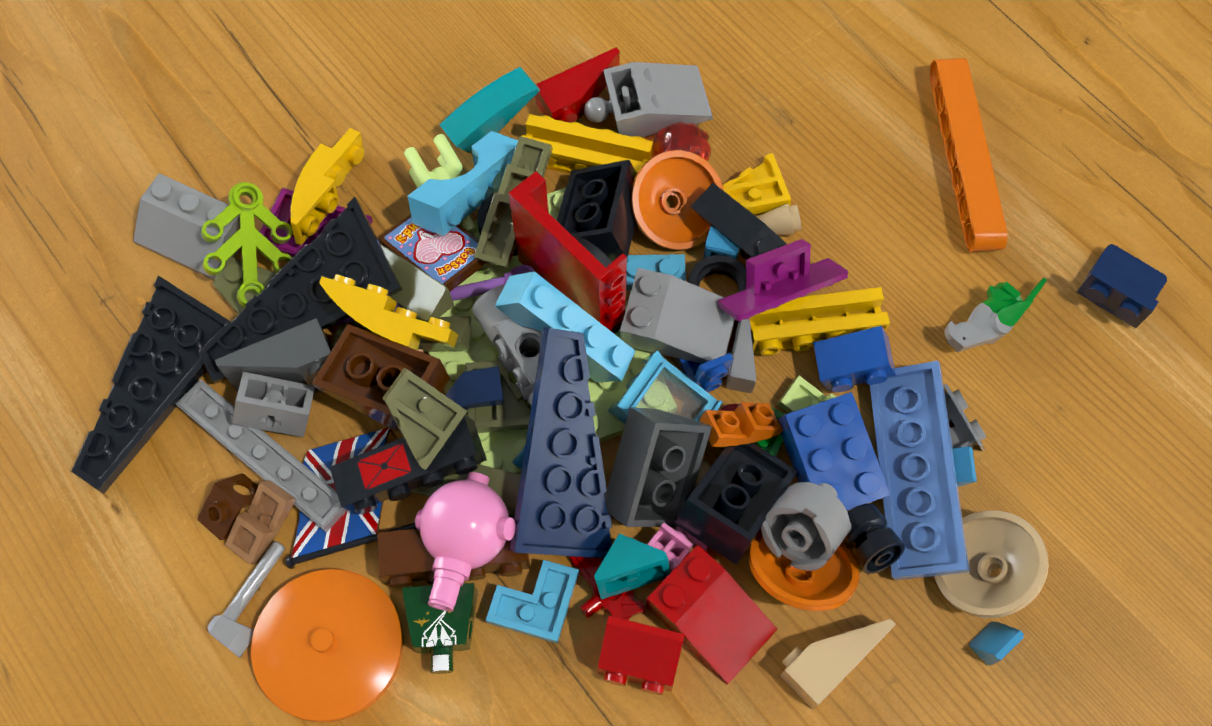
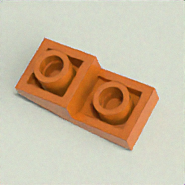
[699,402,783,447]

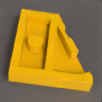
[723,153,791,215]

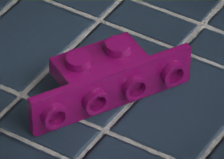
[718,239,848,321]

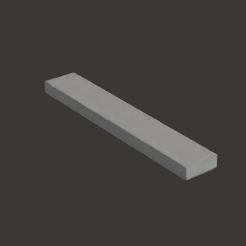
[176,379,347,533]

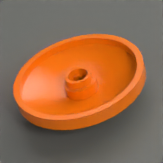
[251,569,404,723]

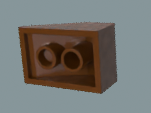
[312,324,450,432]

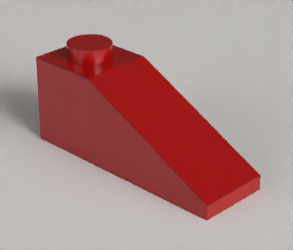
[535,47,620,123]

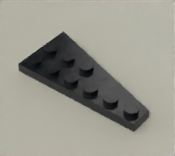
[198,197,403,383]
[71,275,231,494]

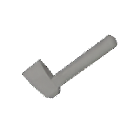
[207,541,285,658]

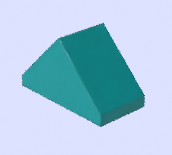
[594,533,671,600]

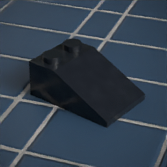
[675,443,798,565]

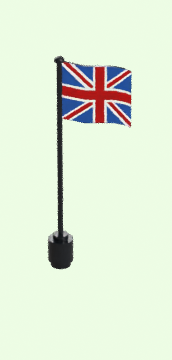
[285,427,607,569]

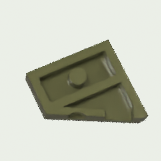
[383,367,467,470]

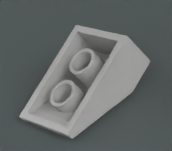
[620,268,735,364]

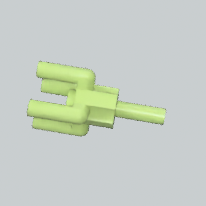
[404,134,478,235]

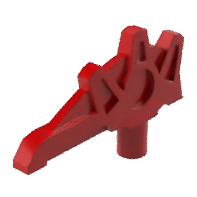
[568,556,645,620]

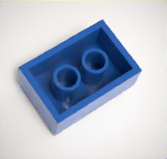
[777,392,891,510]

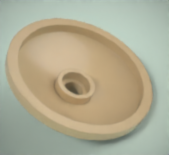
[934,510,1049,618]

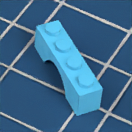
[407,131,518,236]
[495,271,635,382]

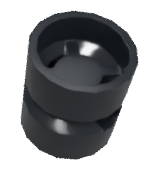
[843,503,905,574]

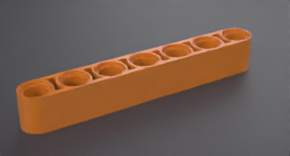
[930,58,1007,252]

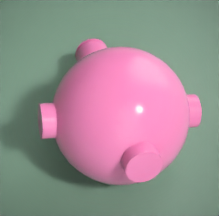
[415,472,516,612]

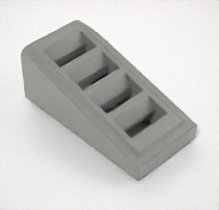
[725,319,756,393]

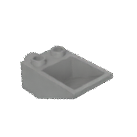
[584,62,713,137]

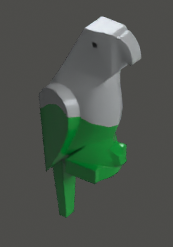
[945,278,1047,352]

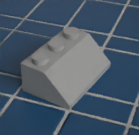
[133,173,241,280]

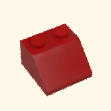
[598,616,685,695]

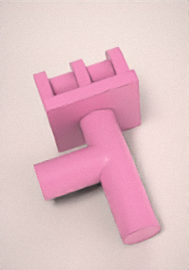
[647,522,709,571]

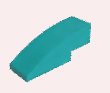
[440,67,540,153]

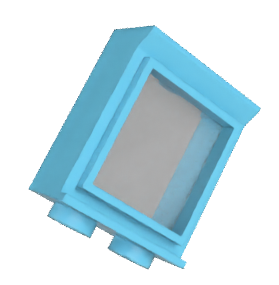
[608,350,723,424]

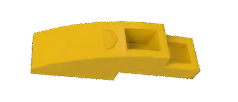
[291,128,365,245]
[319,274,458,350]

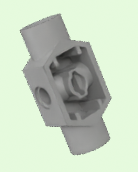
[472,284,543,405]

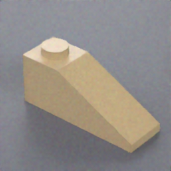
[780,619,896,709]

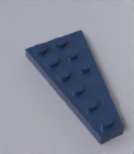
[510,327,612,558]

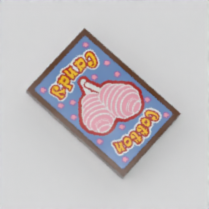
[378,214,488,292]

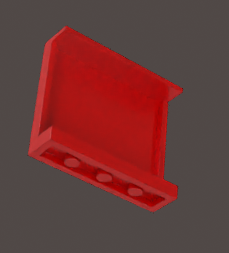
[509,171,627,334]

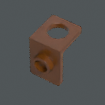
[198,473,258,540]

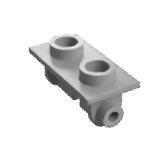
[944,384,987,453]

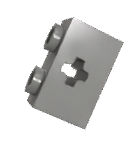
[233,372,315,437]

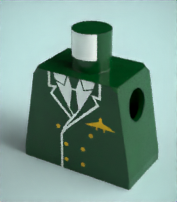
[402,583,478,674]

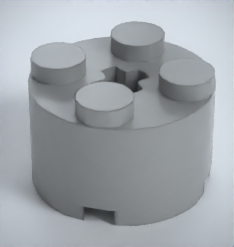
[761,482,851,571]

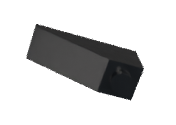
[690,183,787,260]

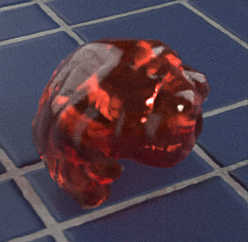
[653,121,711,162]

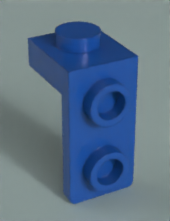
[675,353,734,392]

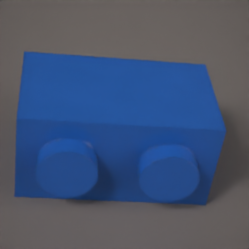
[813,326,896,392]

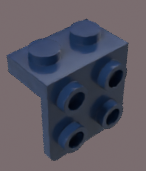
[1076,244,1167,328]

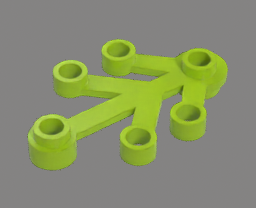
[201,182,293,308]

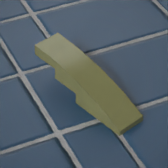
[474,136,553,268]

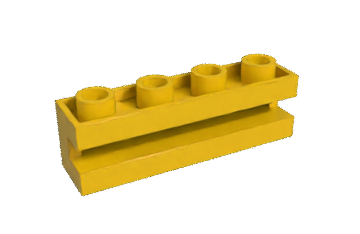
[522,114,653,174]
[749,287,890,356]

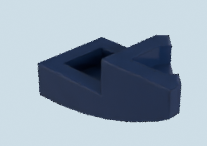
[445,367,503,414]

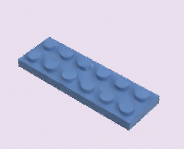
[870,361,970,580]

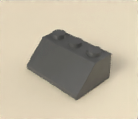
[605,407,712,527]

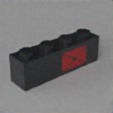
[330,415,487,515]

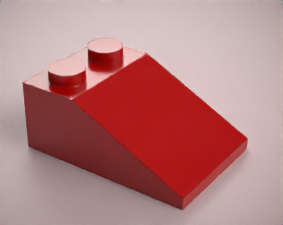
[645,545,778,685]

